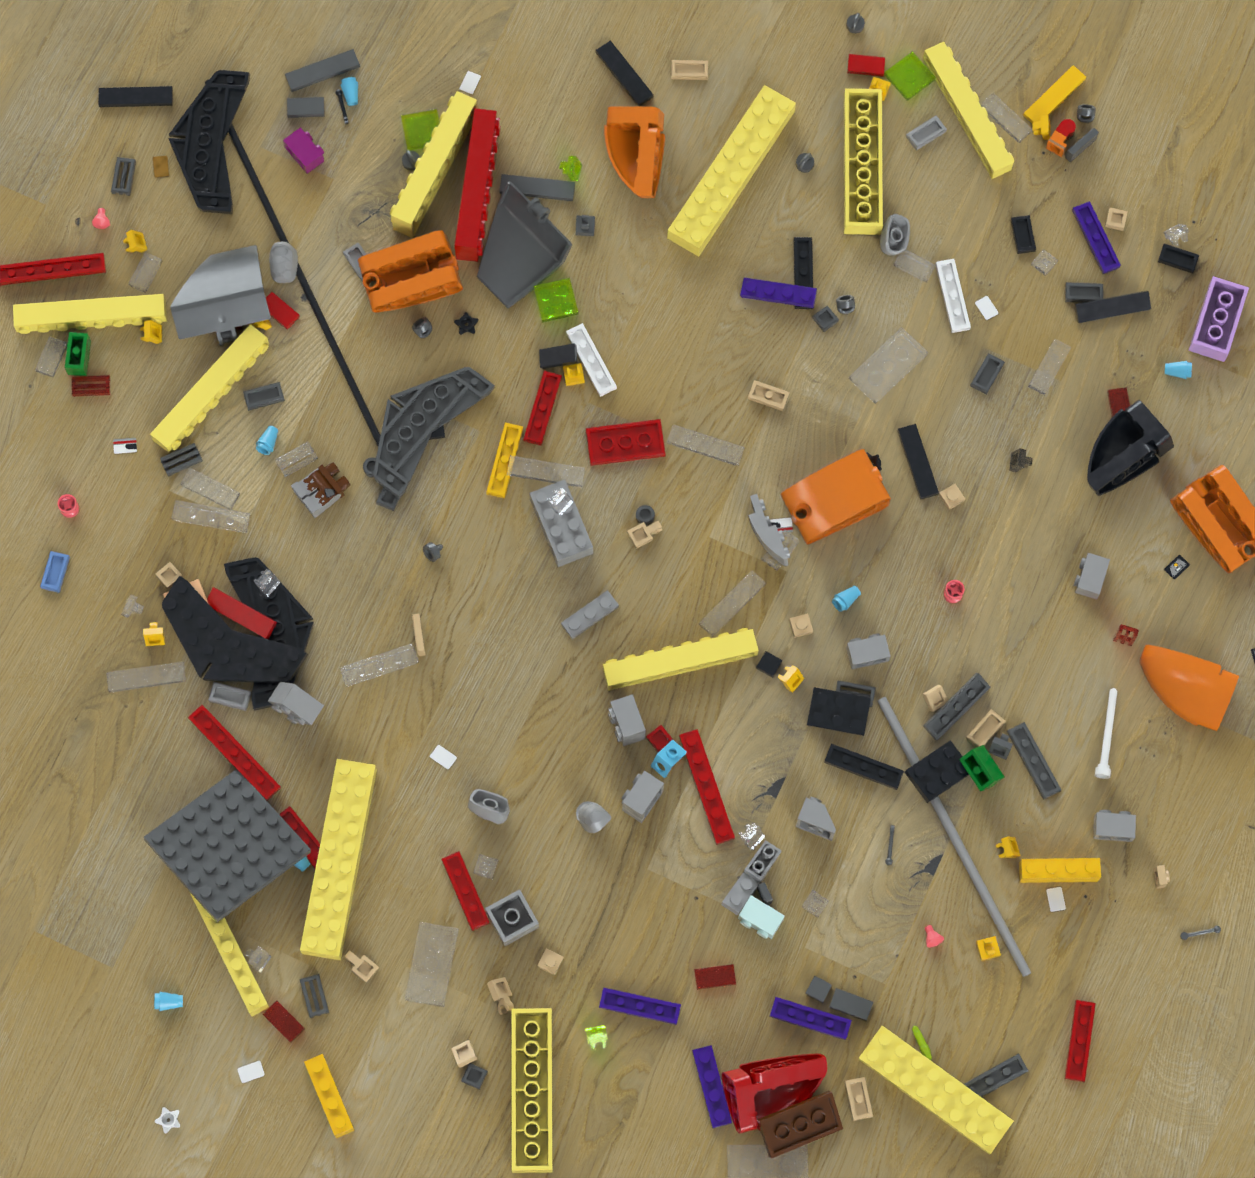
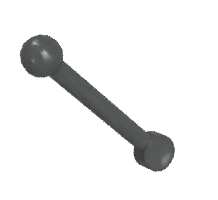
[885,825,895,865]
[1180,926,1221,940]

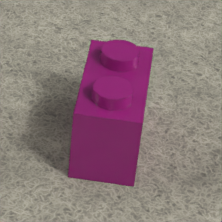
[283,127,324,174]

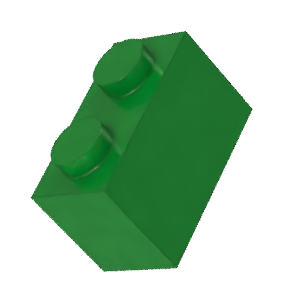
[64,332,91,377]
[959,745,1005,792]

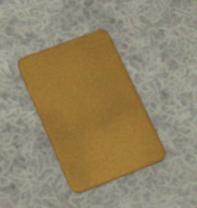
[153,156,169,177]

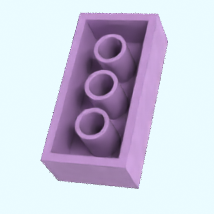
[1188,276,1249,362]

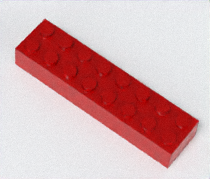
[454,108,501,262]

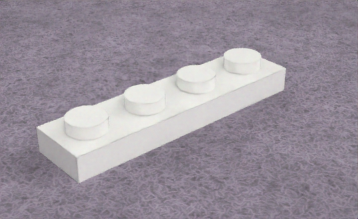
[935,259,971,333]
[566,323,617,397]

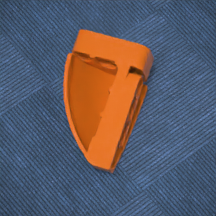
[604,106,665,198]
[1140,645,1239,731]

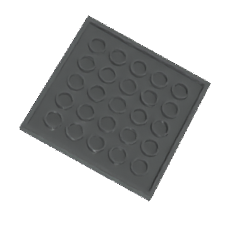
[144,769,311,923]

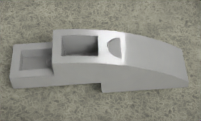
[748,494,791,566]
[721,840,782,916]

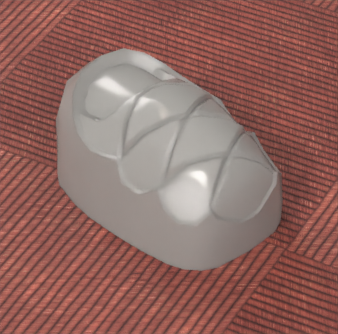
[880,214,910,256]
[269,241,298,283]
[468,789,510,824]
[576,801,611,833]

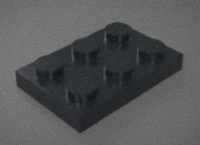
[807,687,871,736]
[904,740,969,803]

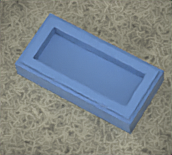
[40,551,70,593]

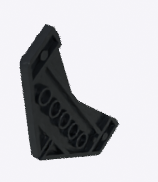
[168,70,250,214]
[224,557,314,711]
[162,576,308,683]

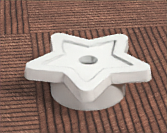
[155,1107,180,1133]

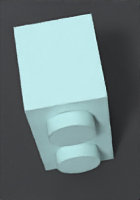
[738,895,785,939]

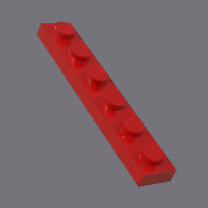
[0,253,106,286]
[188,705,281,801]
[679,729,735,845]

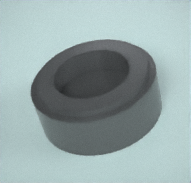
[363,457,376,477]
[636,505,655,525]

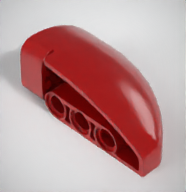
[721,1053,828,1134]

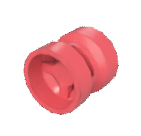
[58,494,79,518]
[944,580,965,603]

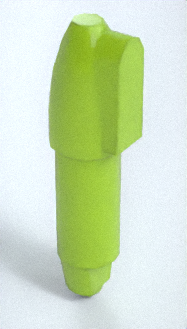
[912,1025,932,1060]

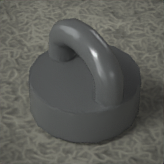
[846,13,865,34]
[1077,104,1096,123]
[402,150,420,171]
[796,153,814,173]
[836,295,855,314]
[412,317,432,338]
[423,542,443,562]

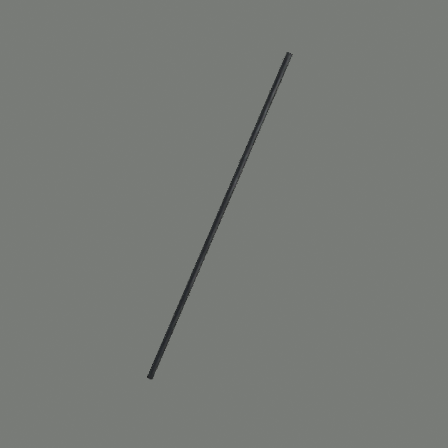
[205,80,381,446]

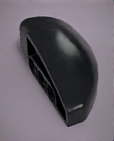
[1087,400,1174,496]

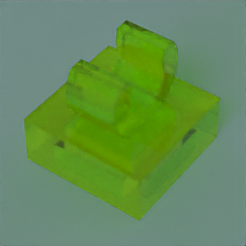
[559,156,582,181]
[585,1025,608,1050]

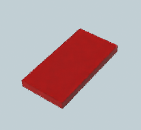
[586,419,666,466]

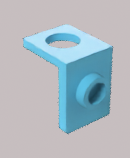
[650,740,687,778]

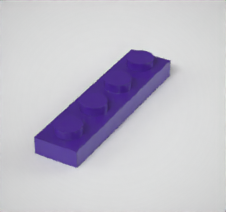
[1072,201,1121,274]
[740,278,817,308]
[599,987,681,1025]
[769,997,852,1040]
[692,1045,732,1129]

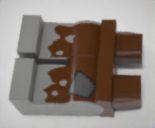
[291,462,350,518]

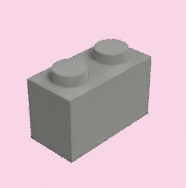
[1073,553,1110,600]
[846,634,891,669]
[1093,810,1136,842]

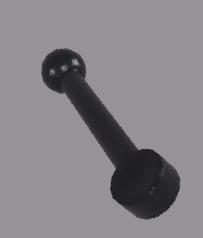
[335,89,349,124]

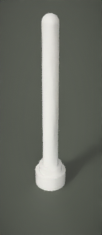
[1095,688,1117,779]

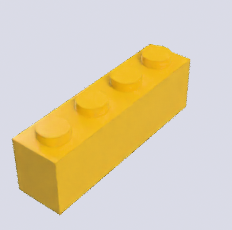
[1019,858,1101,883]
[304,1054,355,1139]

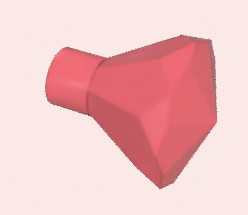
[92,208,110,229]
[925,925,944,948]

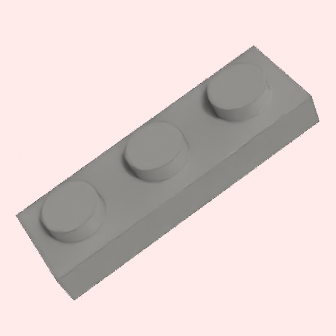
[561,590,619,640]

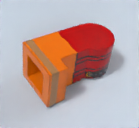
[1046,119,1076,158]

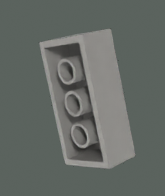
[529,480,593,567]

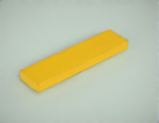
[1023,65,1086,123]
[486,422,523,498]

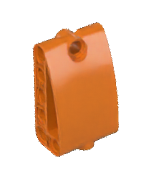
[358,230,463,313]
[780,449,891,544]
[1170,465,1255,573]

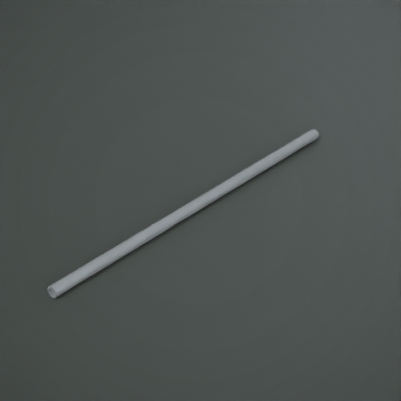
[877,697,1032,977]

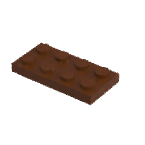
[757,1091,843,1159]

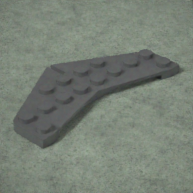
[373,367,495,499]

